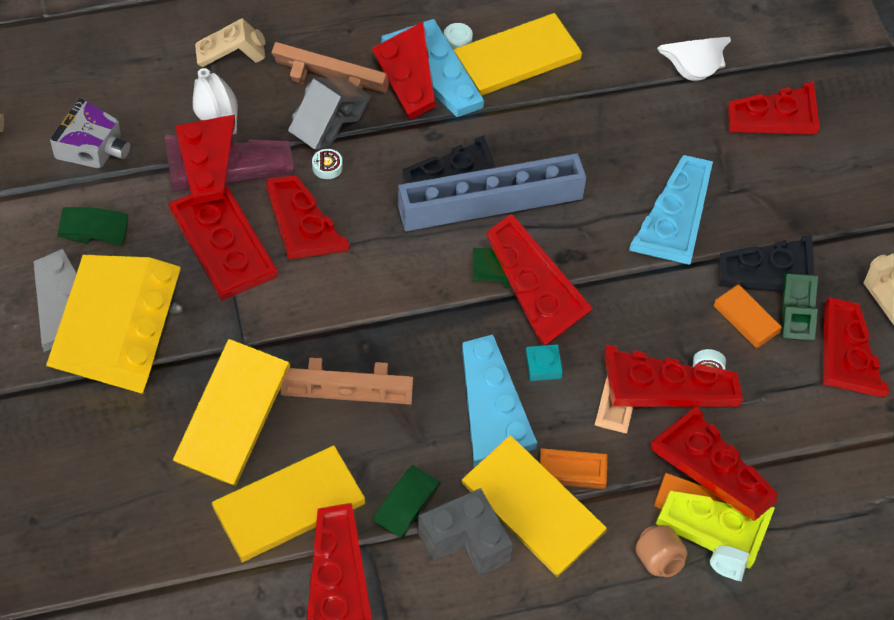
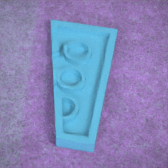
[462,334,537,467]

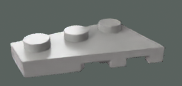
[33,249,77,352]

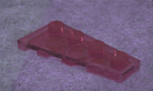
[164,135,294,190]

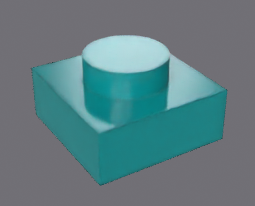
[525,344,563,381]

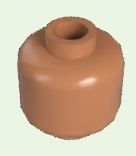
[635,525,687,577]

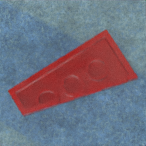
[486,214,593,346]
[604,344,743,407]
[651,407,778,521]
[307,503,372,620]

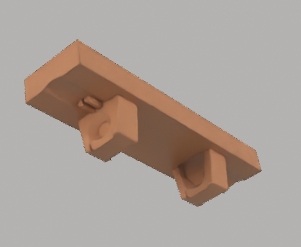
[272,42,390,94]
[280,358,413,405]

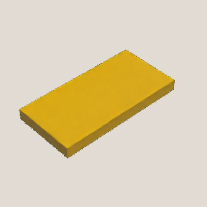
[453,13,582,96]
[173,339,290,487]
[462,435,607,578]
[212,445,365,563]

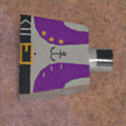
[50,98,130,168]

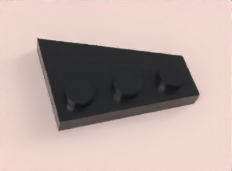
[403,135,496,184]
[718,235,814,291]

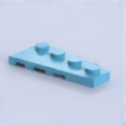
[382,19,484,117]
[629,155,713,265]

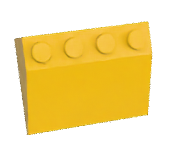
[46,255,181,394]

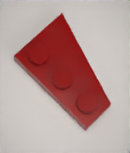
[371,21,436,120]
[727,81,820,135]
[175,114,236,205]
[266,175,350,260]
[823,297,889,398]

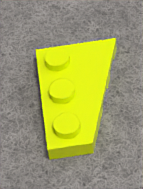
[655,491,775,569]

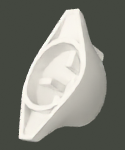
[658,37,731,81]
[192,68,238,134]

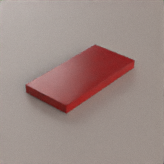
[168,184,278,301]

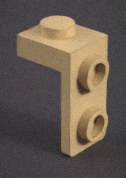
[195,18,265,67]
[864,253,894,325]

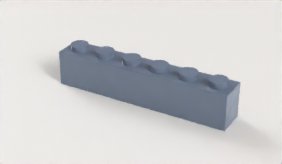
[398,153,586,231]

